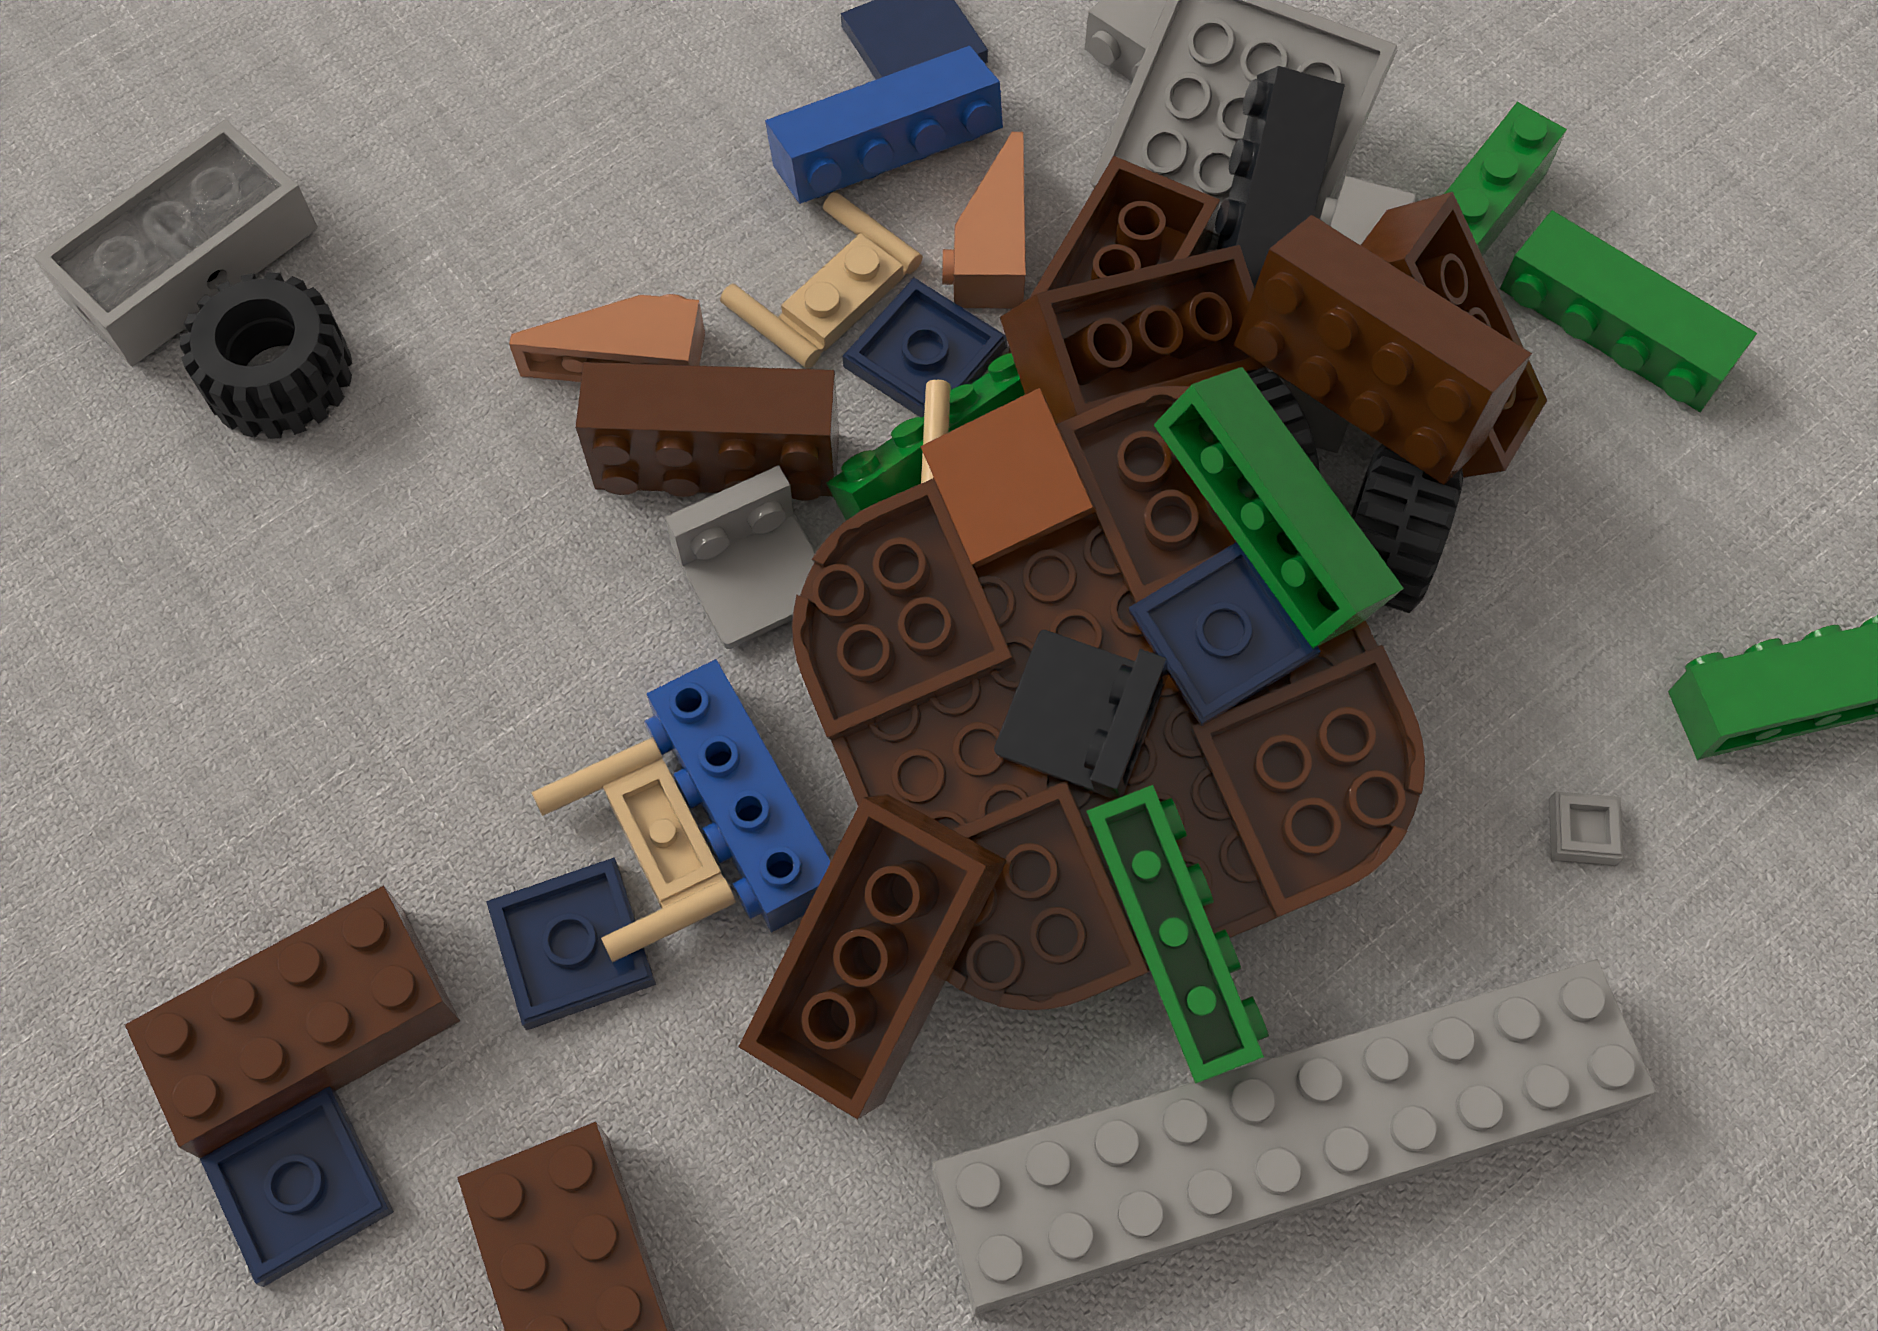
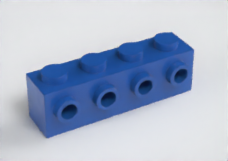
[765,46,1003,204]
[644,659,831,933]

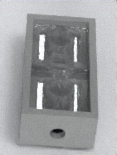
[33,119,318,367]

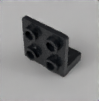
[994,630,1168,800]

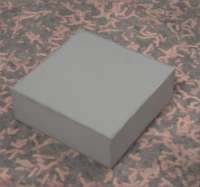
[1549,791,1624,866]

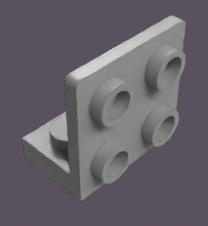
[664,465,815,649]

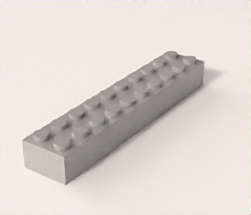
[932,959,1657,1316]

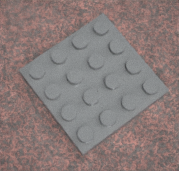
[1090,0,1398,237]

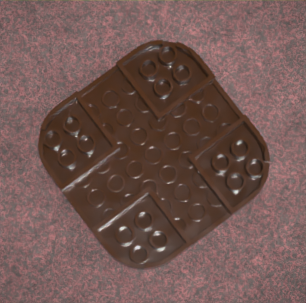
[792,386,1425,1010]

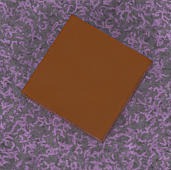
[920,388,1097,568]

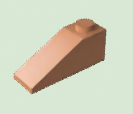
[942,132,1026,309]
[509,294,705,382]

